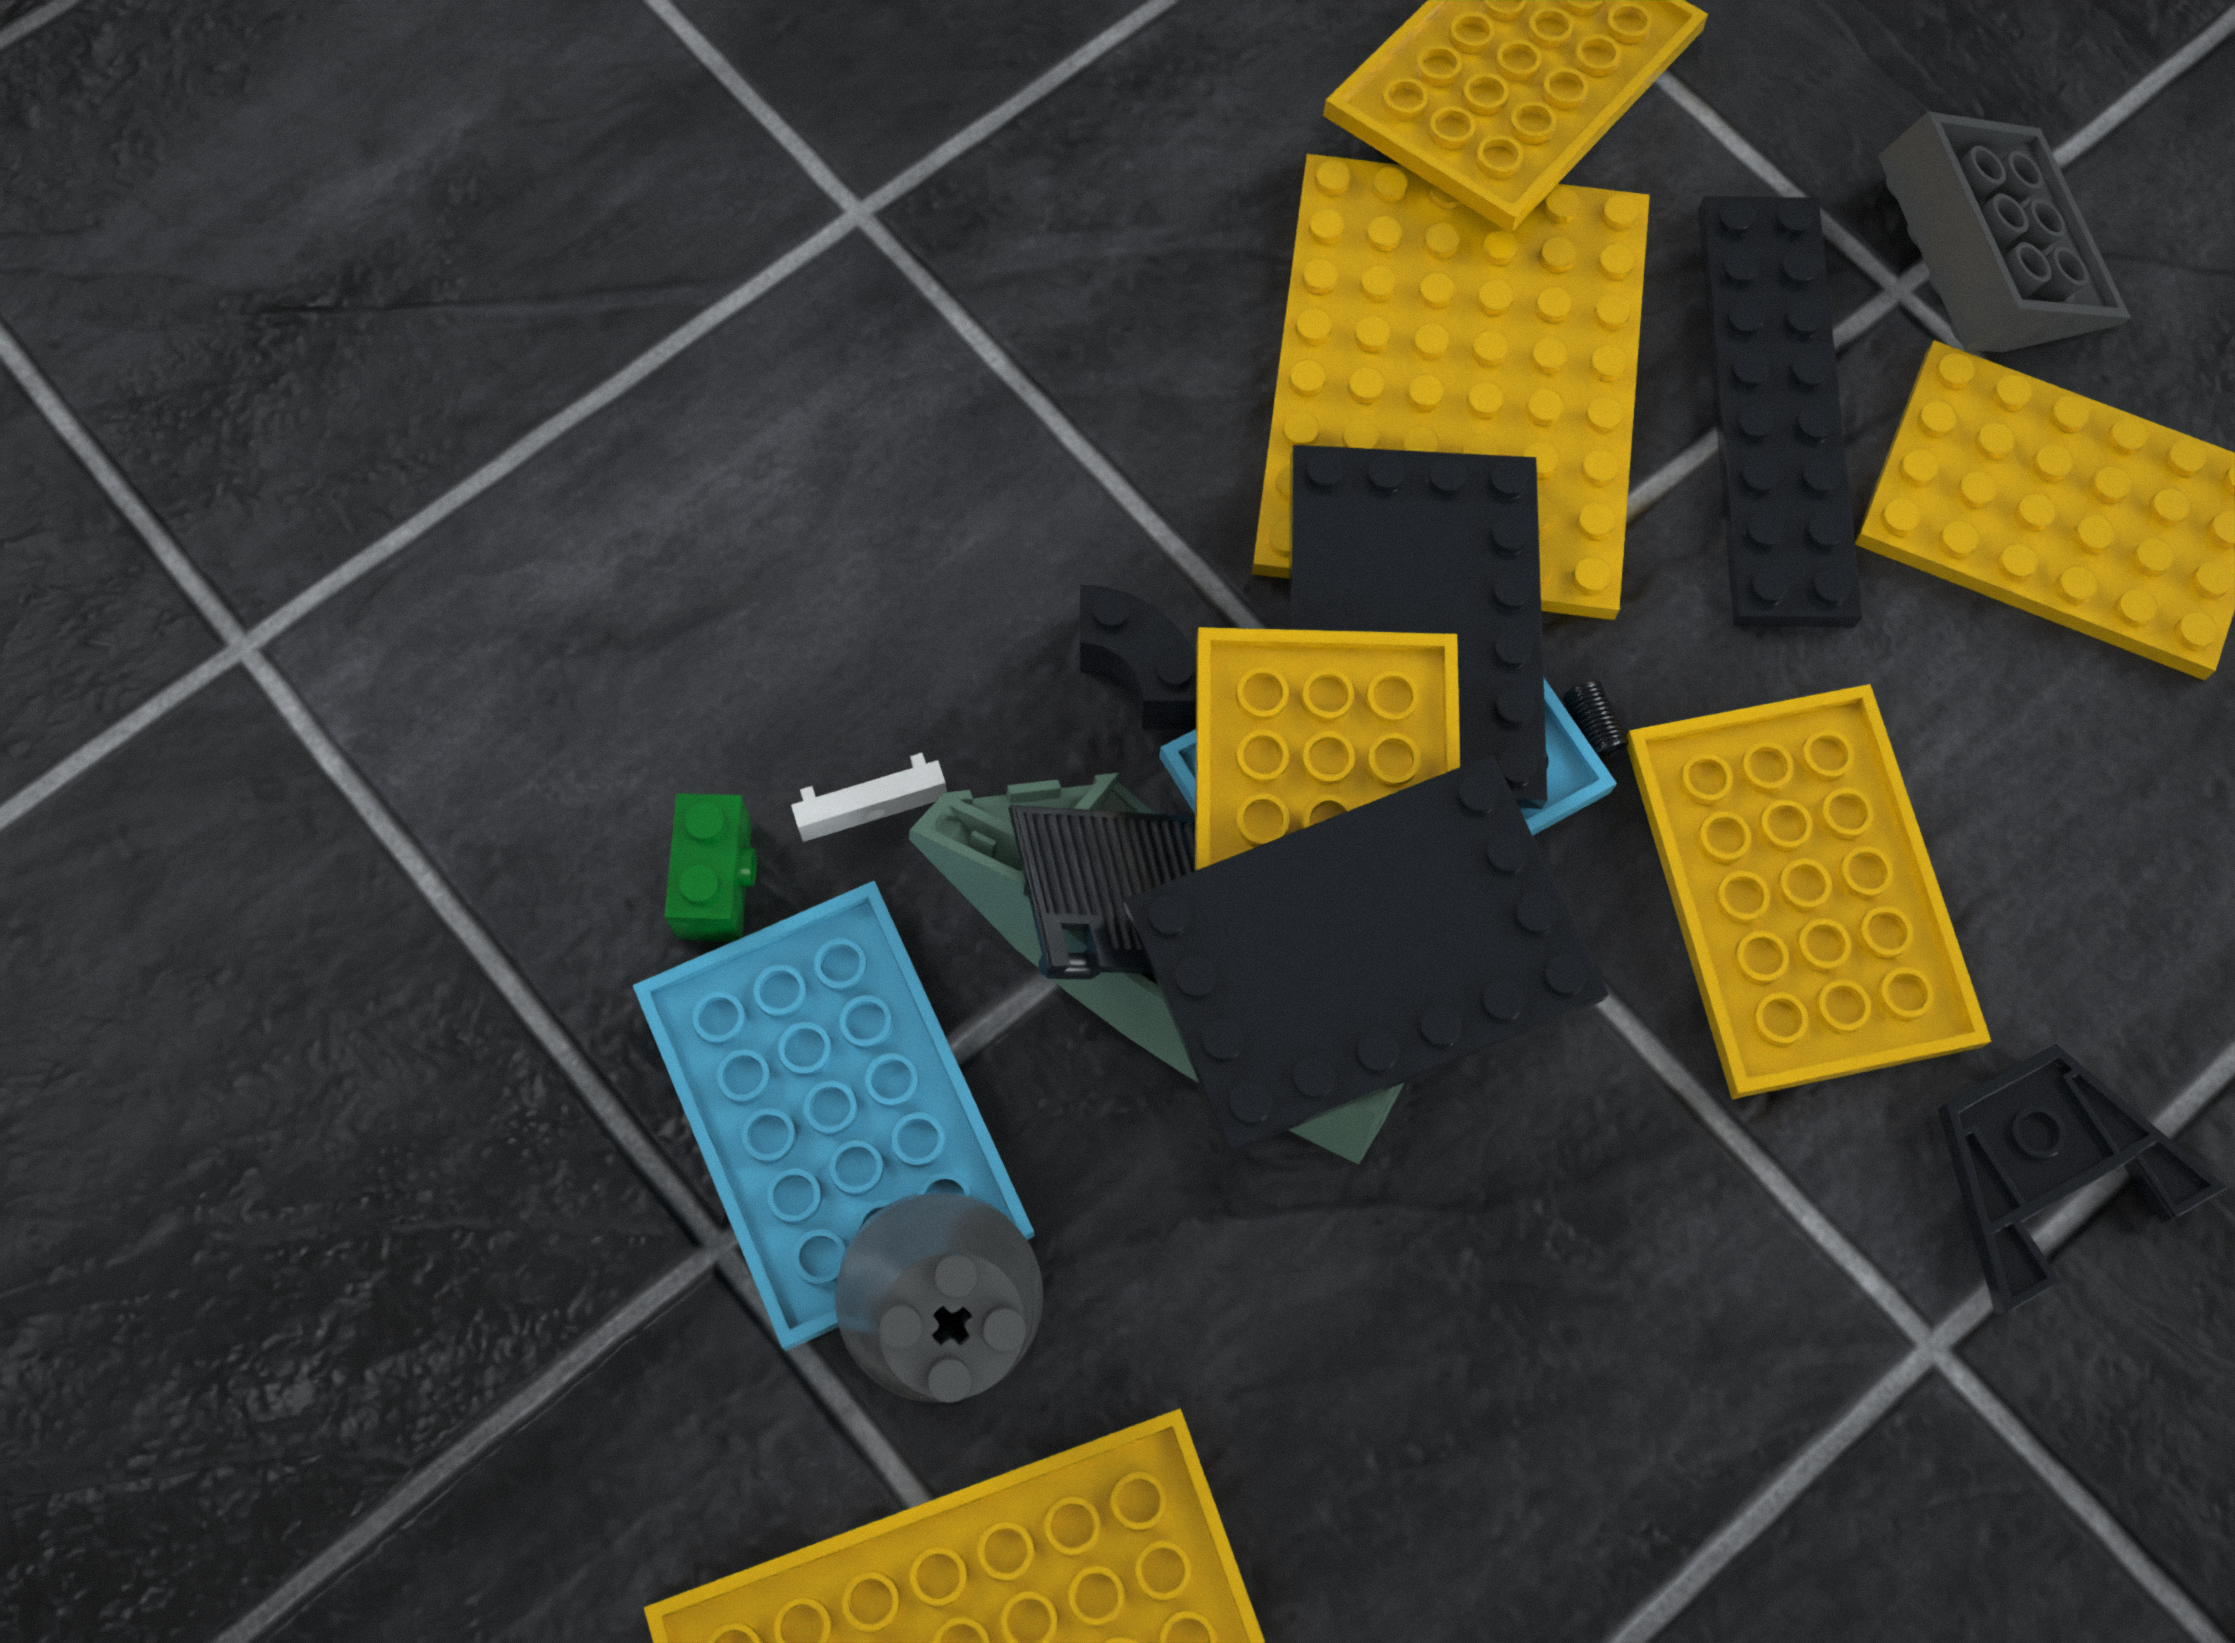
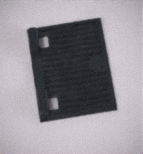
[1008,805,1195,980]

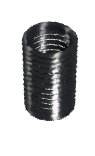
[1562,680,1629,760]

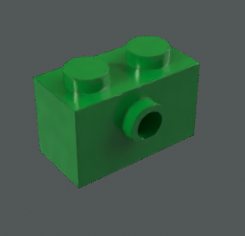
[664,793,757,942]

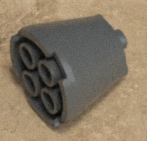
[835,1193,1043,1403]

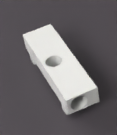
[791,753,947,842]

